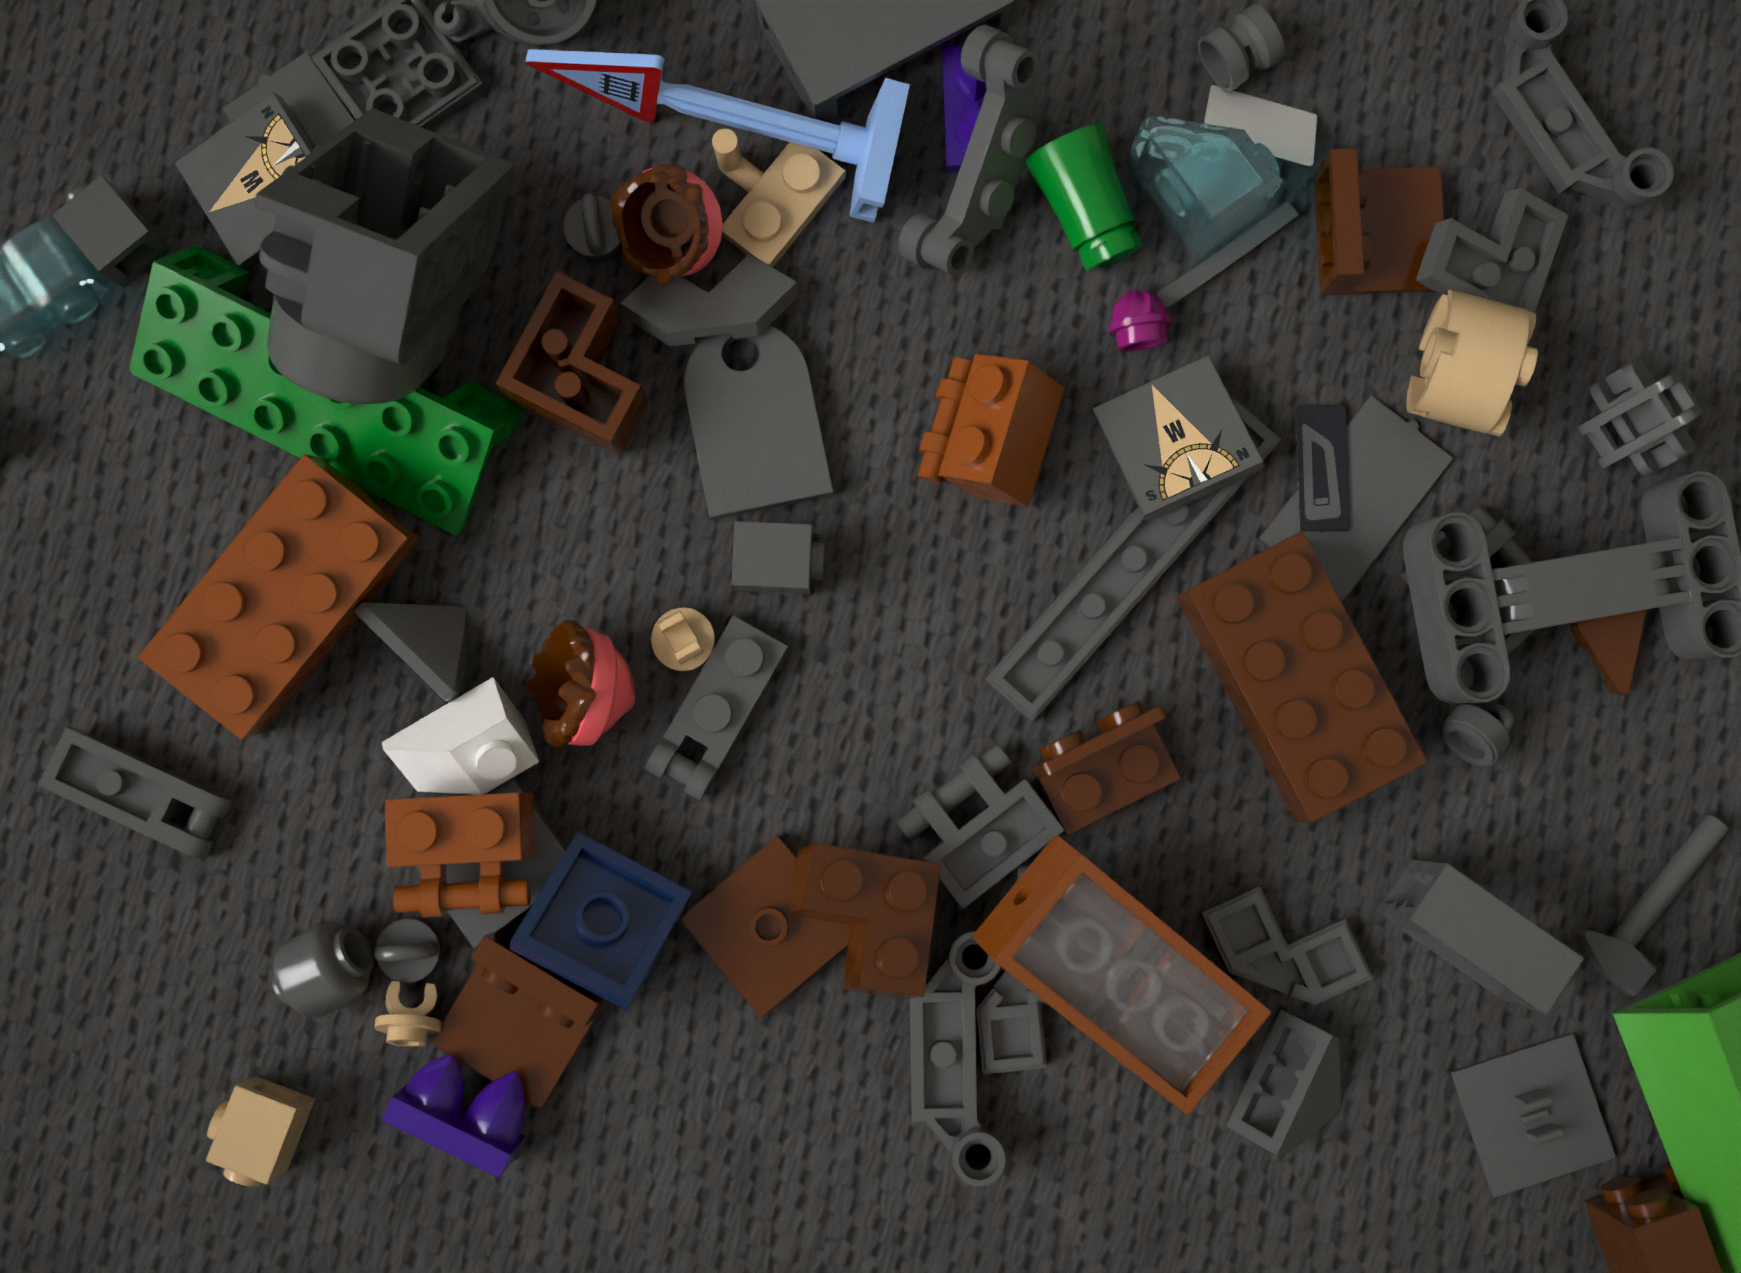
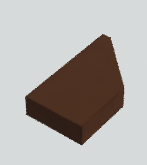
[1569,610,1647,695]

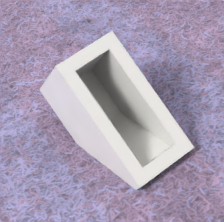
[381,677,539,795]

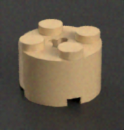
[1406,290,1538,437]

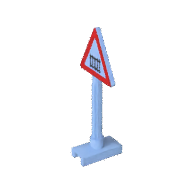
[525,49,910,223]

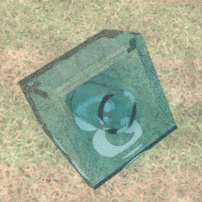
[1125,115,1283,263]

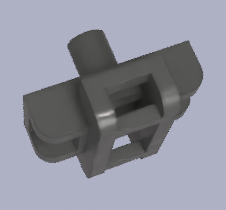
[1576,357,1704,477]

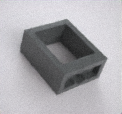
[1375,859,1584,1015]

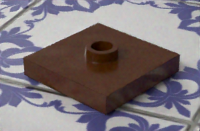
[679,835,851,1018]

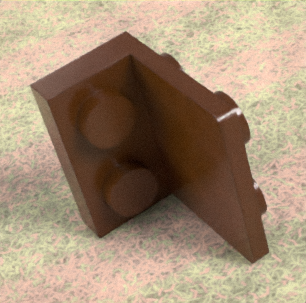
[1313,148,1444,296]
[1031,701,1181,835]
[433,930,606,1108]

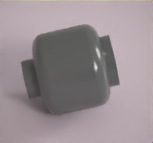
[272,921,374,1018]

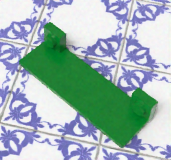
[130,245,525,535]

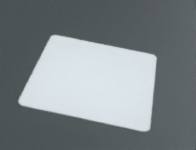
[1202,85,1317,166]

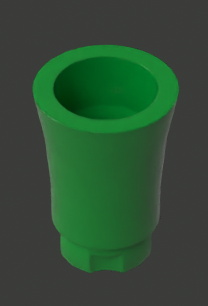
[1024,123,1142,272]

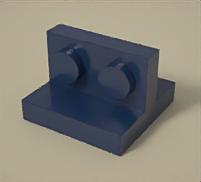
[510,831,692,1011]

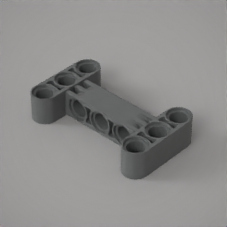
[1403,471,1741,704]

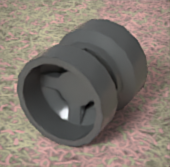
[1198,4,1285,93]

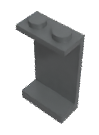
[755,0,1014,122]

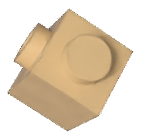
[206,1076,315,1187]

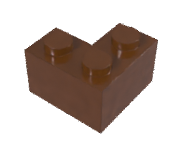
[495,271,649,457]
[789,842,941,999]
[1584,1161,1722,1273]

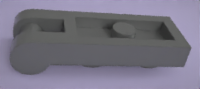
[645,615,789,801]
[37,727,235,860]

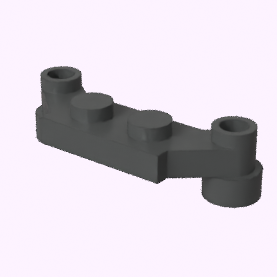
[1491,0,1674,210]
[898,25,1044,276]
[910,930,1006,1187]

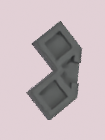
[620,254,799,347]
[1199,886,1373,1005]
[975,970,1047,1074]

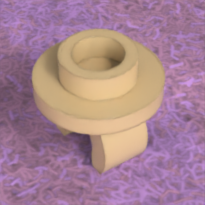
[651,608,715,671]
[374,981,442,1047]

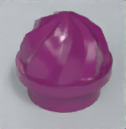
[1108,290,1172,352]

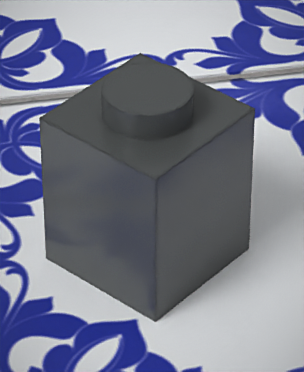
[52,175,171,288]
[731,521,825,595]

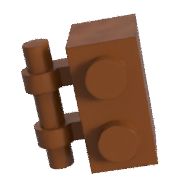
[917,354,1065,507]
[385,793,536,918]

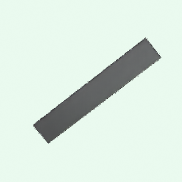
[984,399,1281,722]

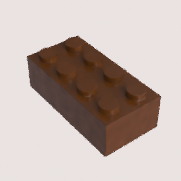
[1176,531,1428,823]

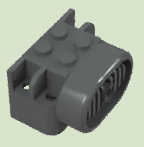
[254,108,515,404]

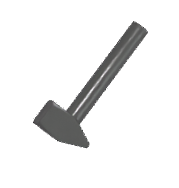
[1576,814,1729,997]

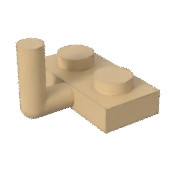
[712,129,846,267]

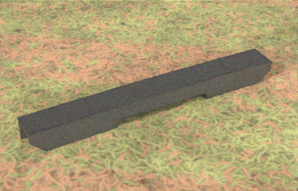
[1155,200,1299,310]

